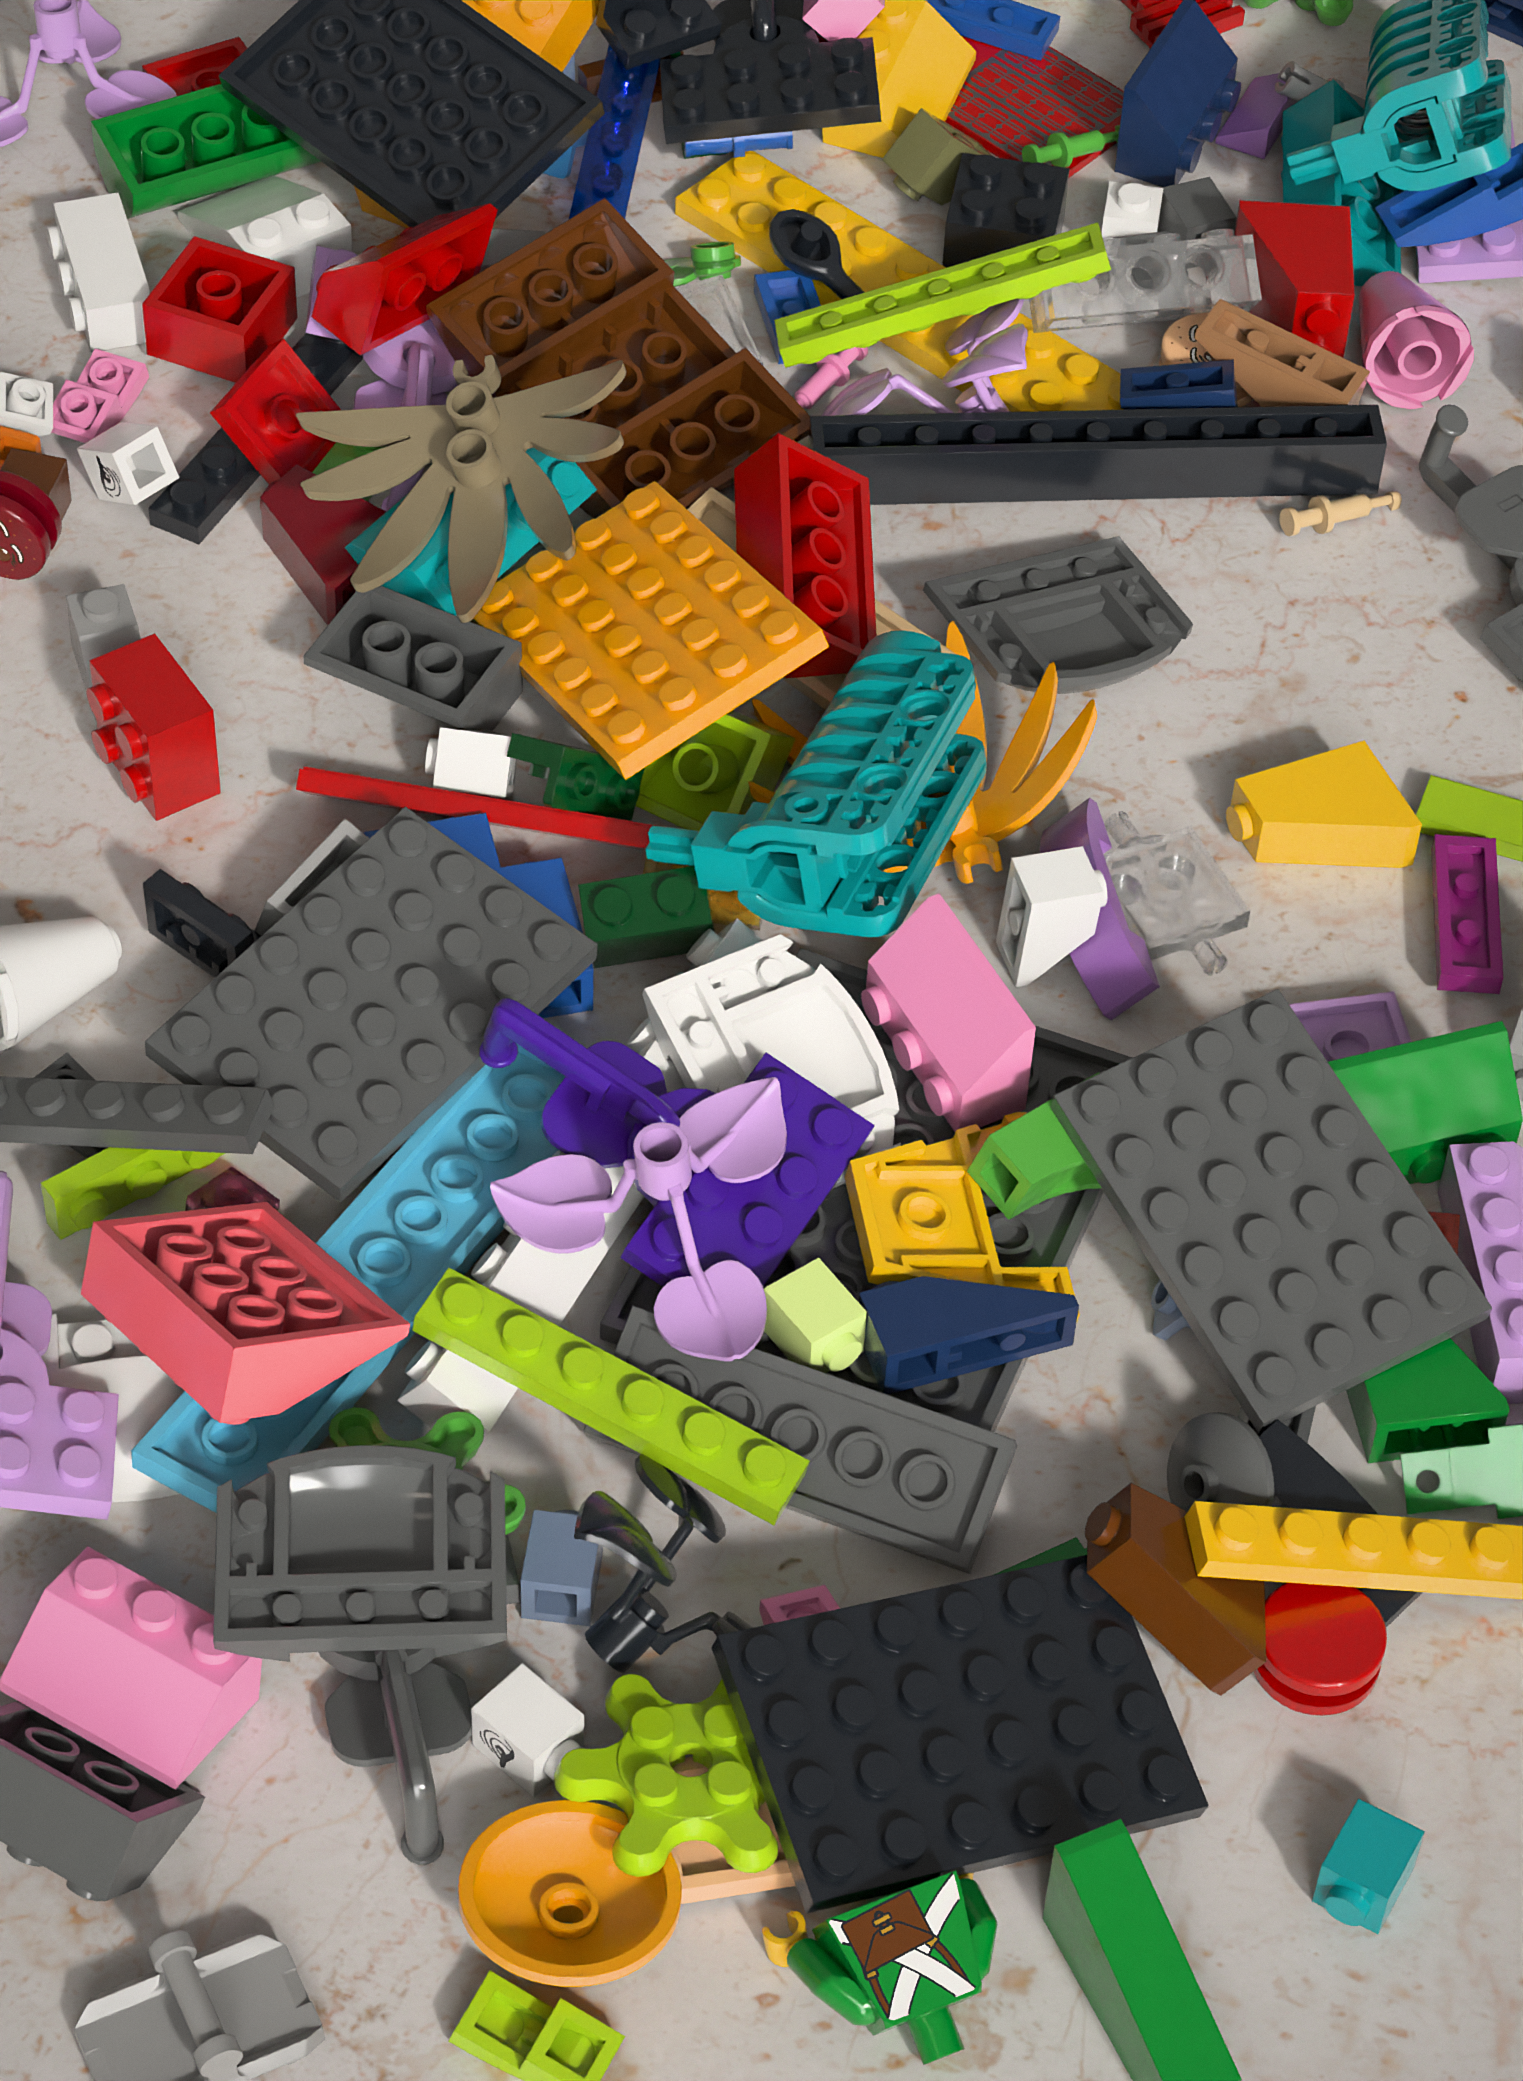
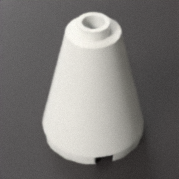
[0,917,122,1053]

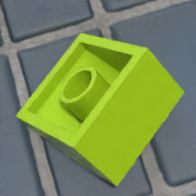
[636,710,796,831]

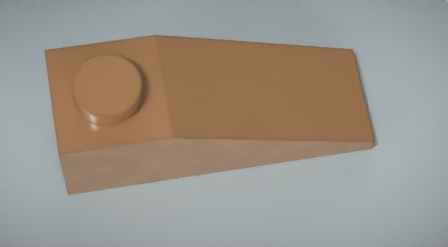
[1194,299,1370,407]

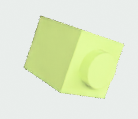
[764,1258,867,1373]

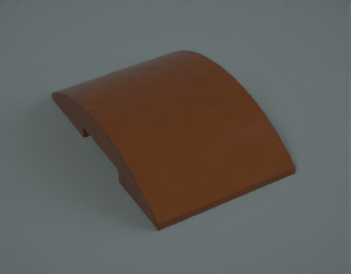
[426,198,810,519]

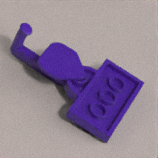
[479,998,875,1287]

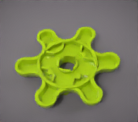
[554,1674,778,1877]

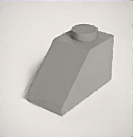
[65,584,141,725]

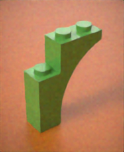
[967,1072,1101,1220]

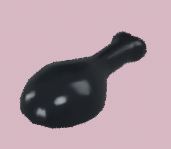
[769,209,865,300]

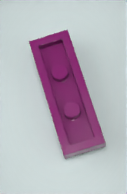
[1431,834,1504,994]

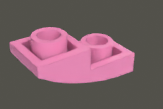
[51,349,149,443]

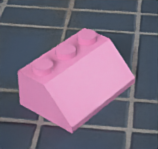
[861,893,1036,1132]
[0,1546,262,1790]

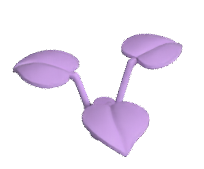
[0,0,177,147]
[821,299,1028,416]
[490,1077,787,1362]

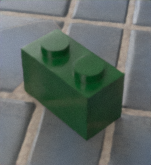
[578,866,715,969]

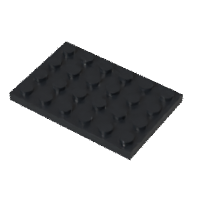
[218,0,605,227]
[711,1555,1209,1914]

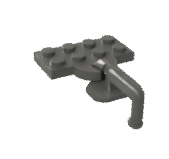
[318,1481,520,1865]

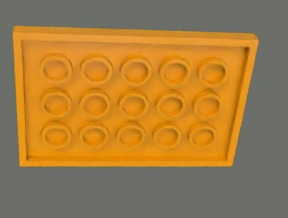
[470,481,829,780]

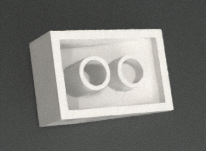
[178,176,352,298]

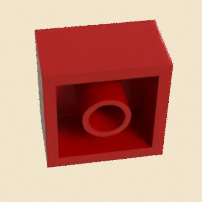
[142,236,298,383]
[86,633,221,821]

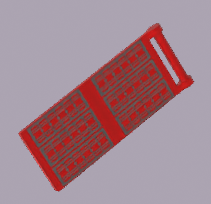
[816,32,1124,178]

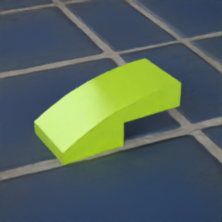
[448,1970,625,2081]

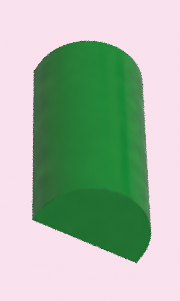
[91,84,321,219]

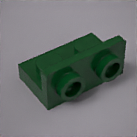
[506,733,645,821]

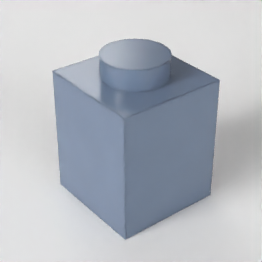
[520,1510,603,1627]

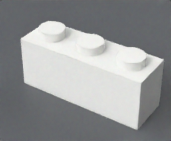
[47,192,151,353]

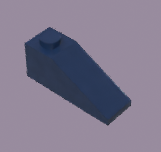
[858,1276,1079,1395]

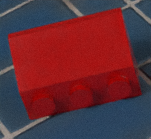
[311,203,498,356]

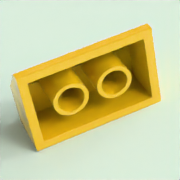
[822,0,976,158]

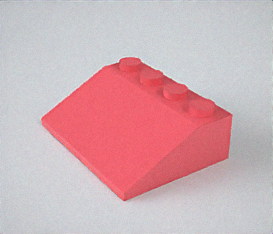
[81,1202,410,1425]

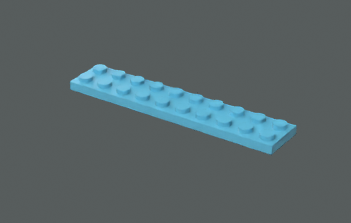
[131,1043,566,1513]

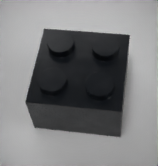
[942,153,1070,268]

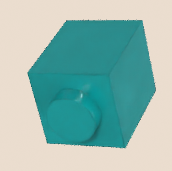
[1312,1798,1425,1934]

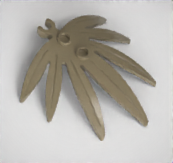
[296,355,626,623]

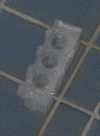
[1029,229,1262,333]

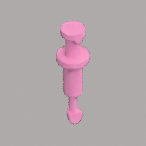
[794,347,868,409]

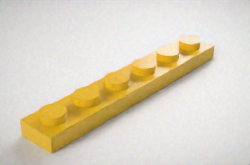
[1184,1501,1523,1599]

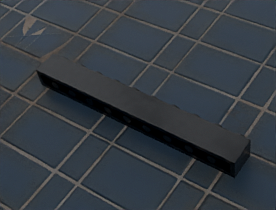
[808,405,1387,505]

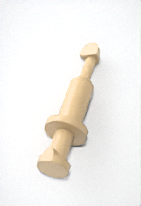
[1279,491,1402,536]

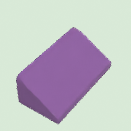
[1215,73,1297,159]

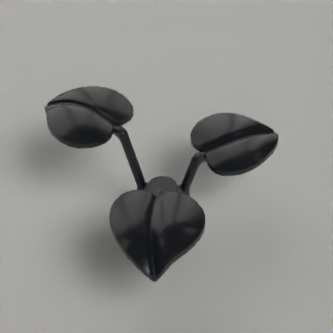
[574,1454,753,1673]

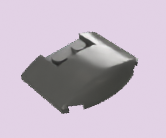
[923,536,1193,694]
[213,1445,507,1662]

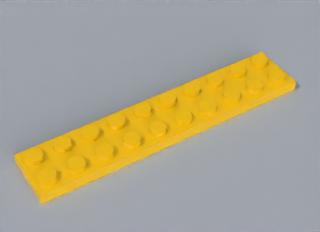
[675,151,1123,412]

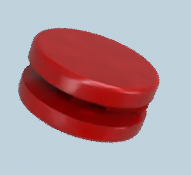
[1254,1582,1387,1716]

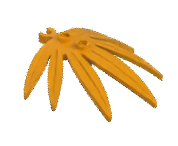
[748,621,1097,884]

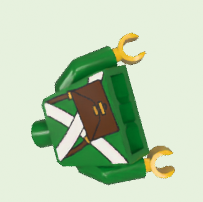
[762,1870,998,2065]

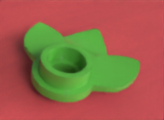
[664,241,741,287]

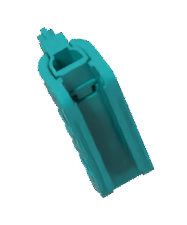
[645,631,987,937]

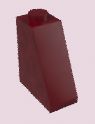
[260,464,386,626]

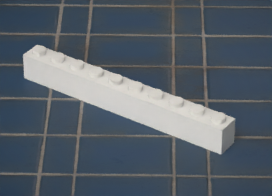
[397,918,764,1435]

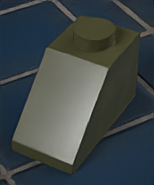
[882,108,993,205]

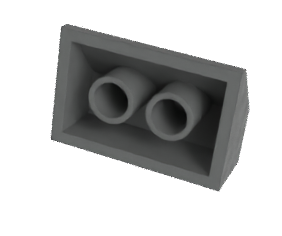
[303,586,523,730]
[0,1701,205,1902]

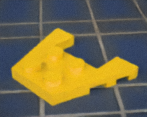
[844,1112,1080,1323]

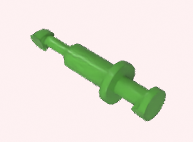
[1022,125,1120,167]

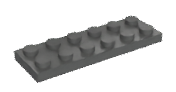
[583,1306,1018,1574]

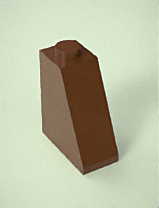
[1085,1483,1266,1696]

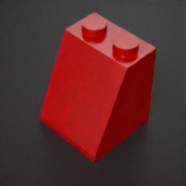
[1227,200,1355,358]

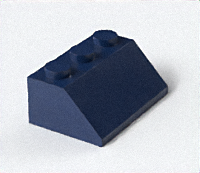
[1114,0,1241,187]

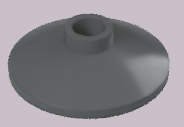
[1167,1412,1274,1511]

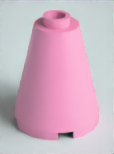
[1359,271,1474,409]

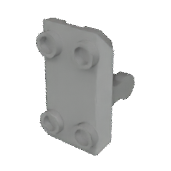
[74,1930,325,2081]

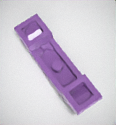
[1040,798,1160,1020]

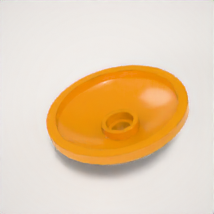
[458,1800,682,1987]

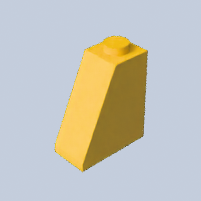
[1226,740,1422,868]

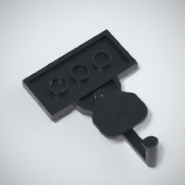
[660,0,881,144]

